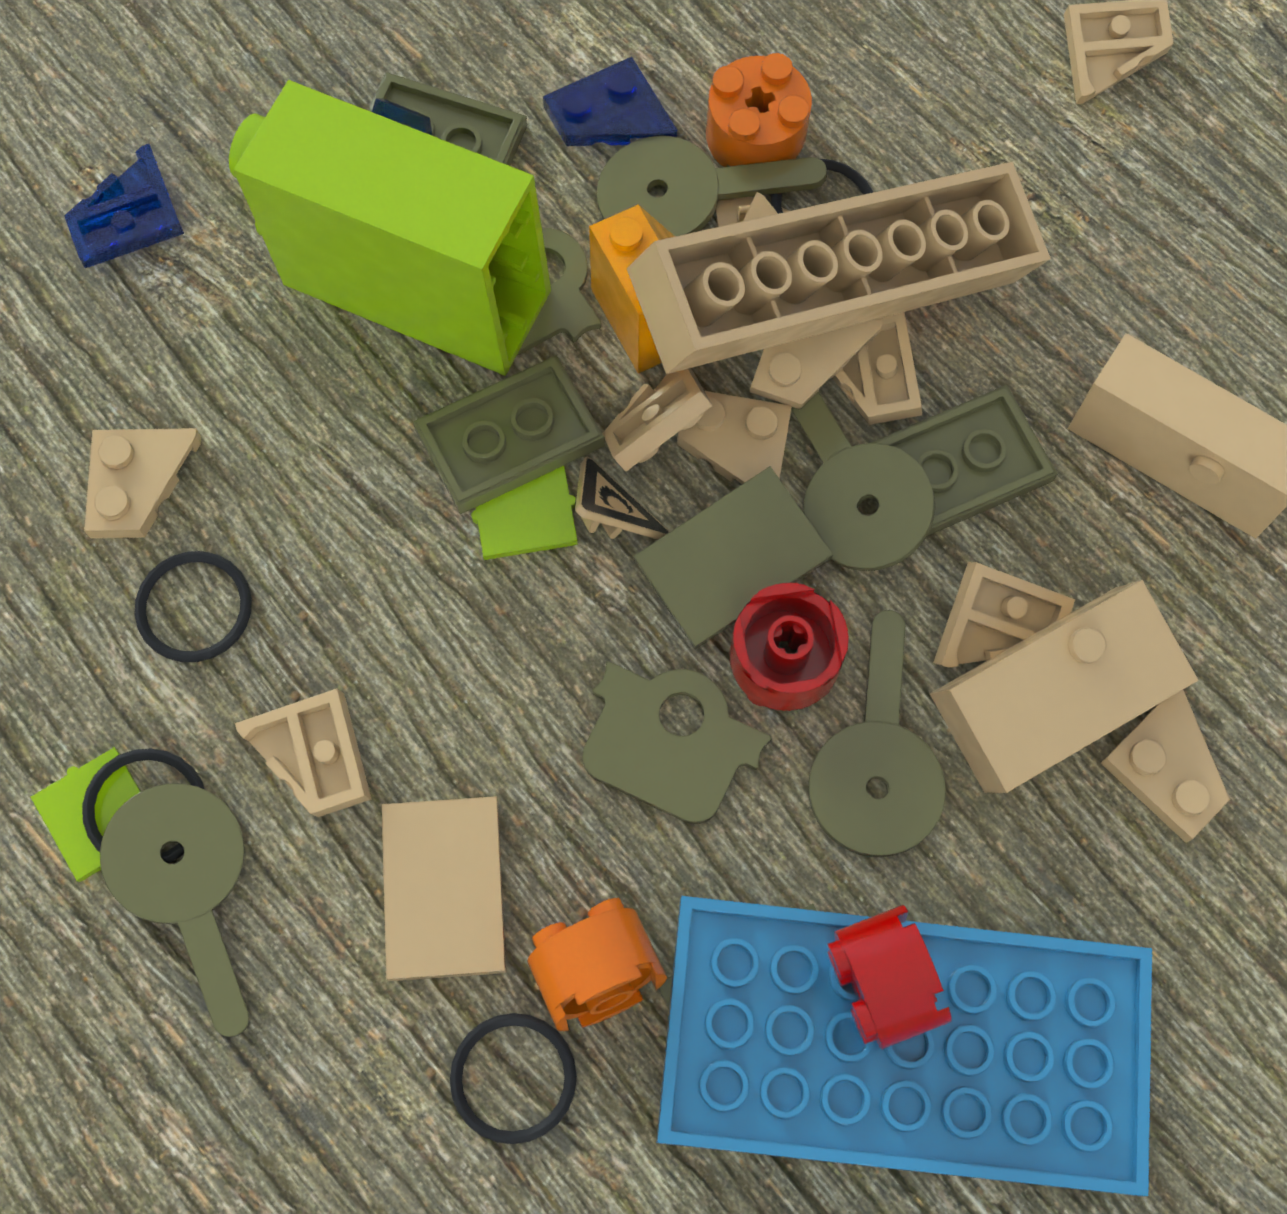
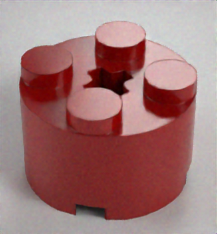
[730,583,849,711]
[827,905,952,1050]

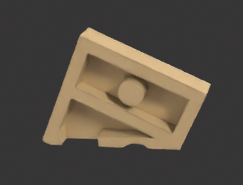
[1064,0,1174,104]
[832,312,922,425]
[750,319,883,409]
[602,368,713,472]
[677,391,792,484]
[84,428,201,538]
[933,562,1075,668]
[235,688,371,817]
[1101,690,1230,843]

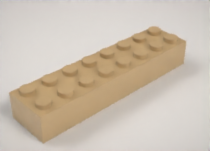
[627,162,1051,374]

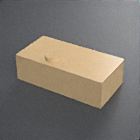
[1067,333,1287,539]
[930,580,1199,793]

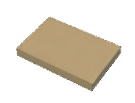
[382,796,506,981]

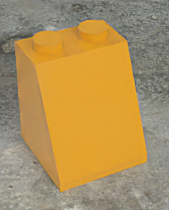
[589,204,675,374]

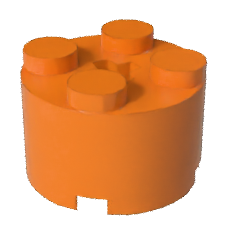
[706,53,812,167]
[527,898,667,1031]

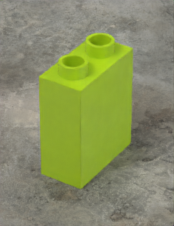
[229,80,551,376]

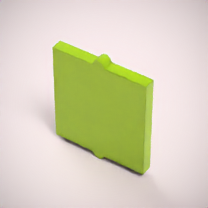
[471,466,578,560]
[31,747,141,882]

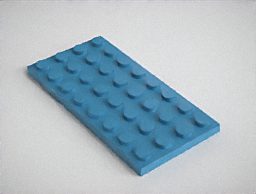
[656,896,1152,1196]

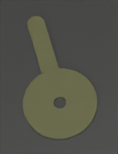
[597,136,827,236]
[791,392,935,571]
[808,610,946,857]
[100,783,249,1037]

